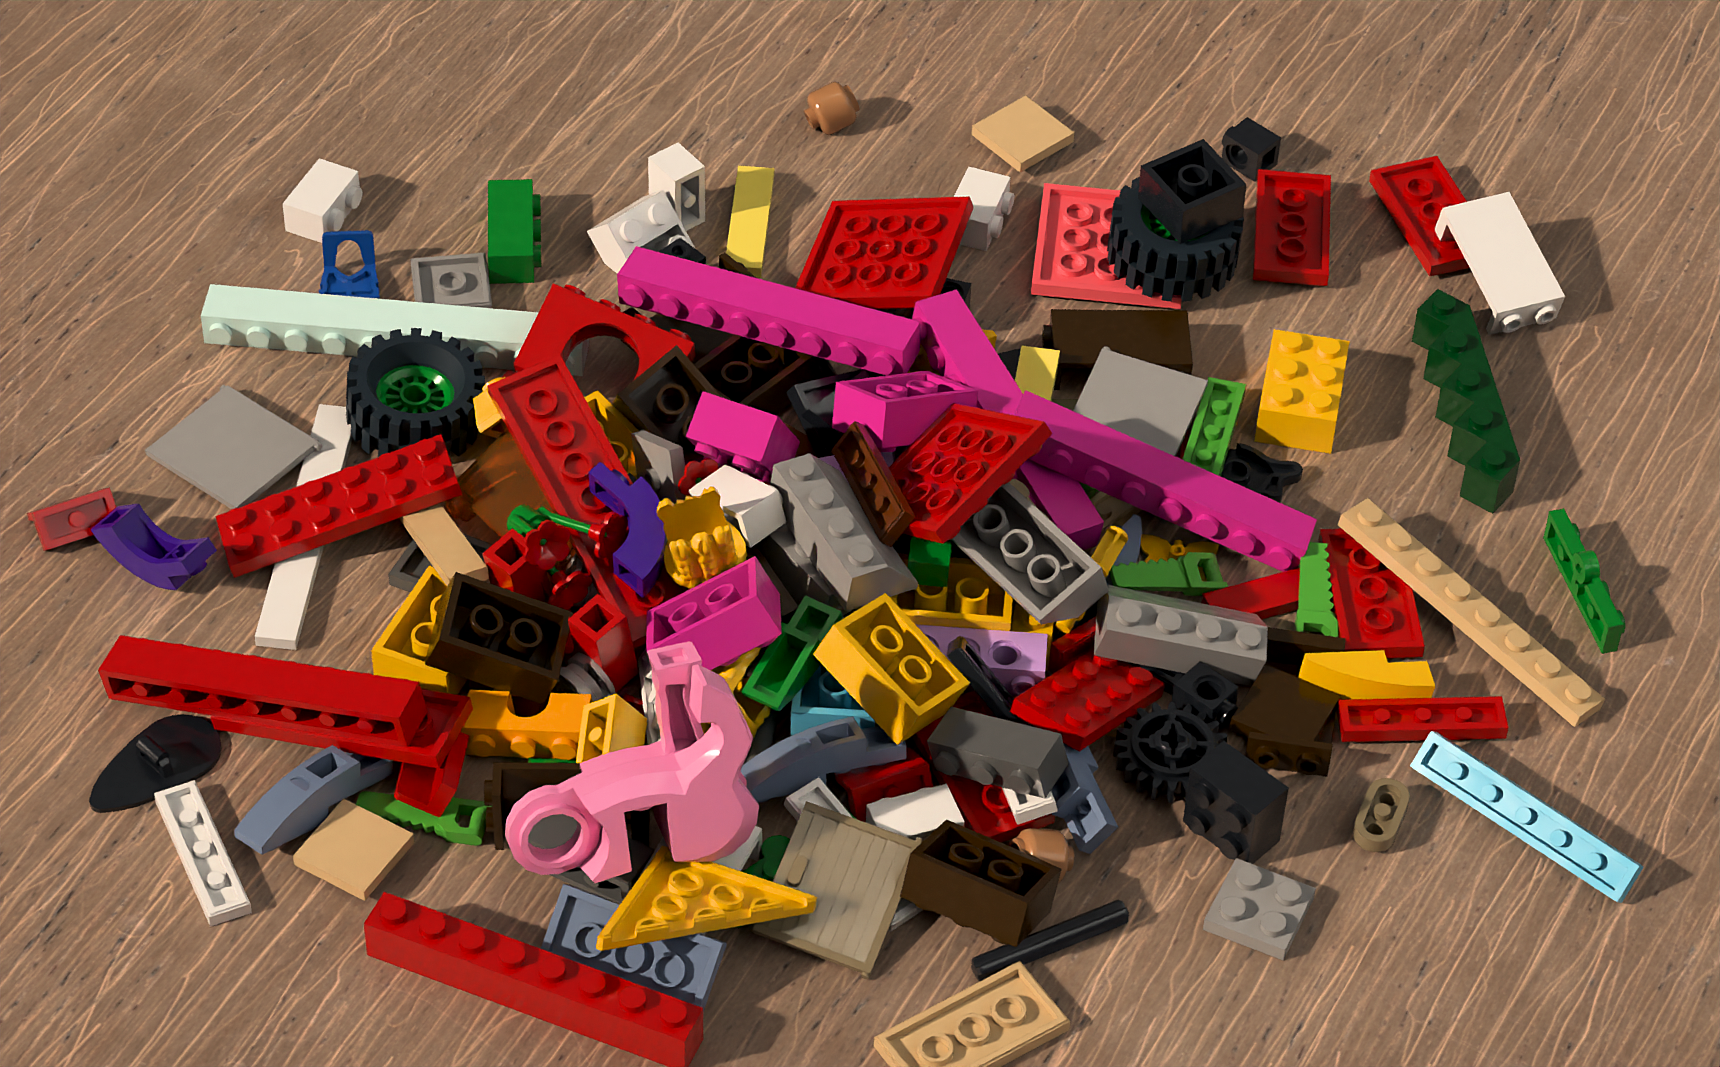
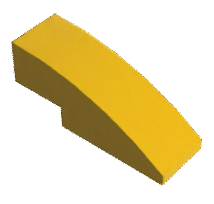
[1298,650,1435,700]

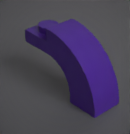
[589,462,666,598]
[91,503,217,590]

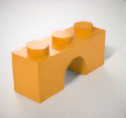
[461,690,593,760]

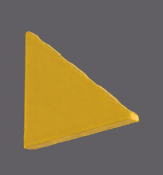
[596,846,817,951]

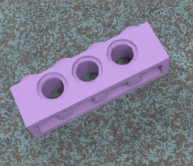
[915,624,1048,696]

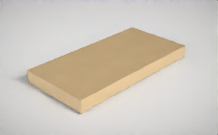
[873,961,1070,1067]

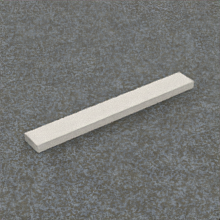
[255,404,353,650]

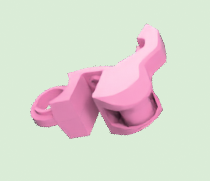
[505,641,759,883]

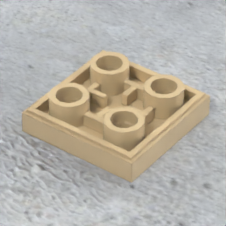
[972,95,1074,173]
[293,798,415,901]

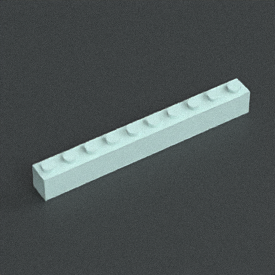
[201,284,589,376]

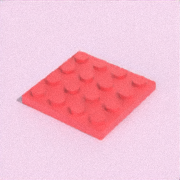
[1031,183,1182,309]

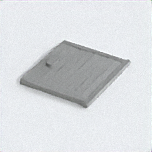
[1073,346,1208,457]
[145,385,322,509]

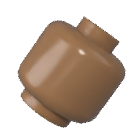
[804,82,860,135]
[1009,828,1074,884]

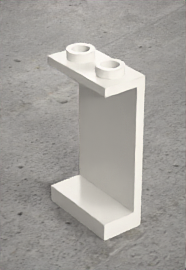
[1435,192,1565,335]

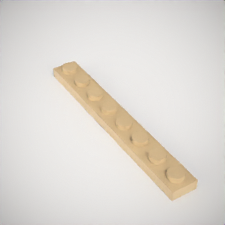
[1338,498,1605,727]

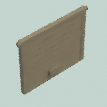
[752,801,924,979]

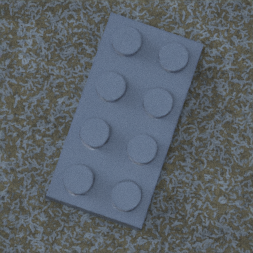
[541,884,727,1012]

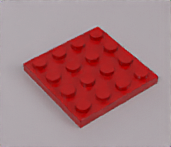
[795,196,974,309]
[888,403,1053,544]

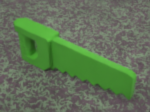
[1295,542,1338,637]
[1109,552,1228,596]
[356,791,492,846]

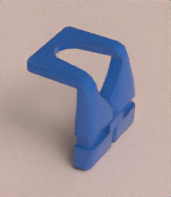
[319,230,380,299]

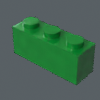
[488,179,542,284]

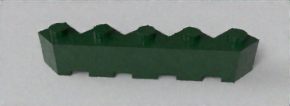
[1412,289,1520,514]

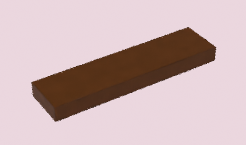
[831,421,916,547]

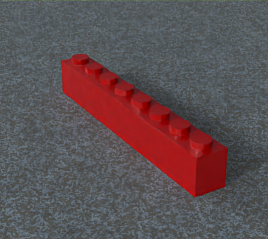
[98,635,428,747]
[364,892,704,1067]

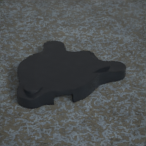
[1221,443,1303,503]

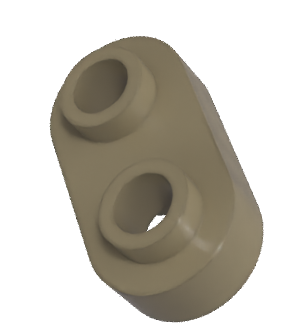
[1353,778,1410,852]

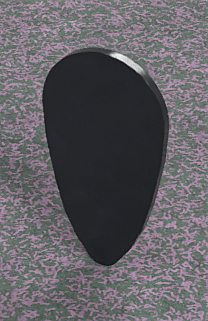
[89,714,222,813]

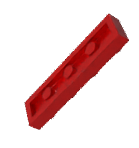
[1337,696,1509,742]

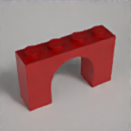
[513,283,696,381]
[482,528,639,693]

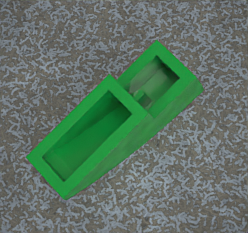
[908,536,953,587]
[741,595,844,711]

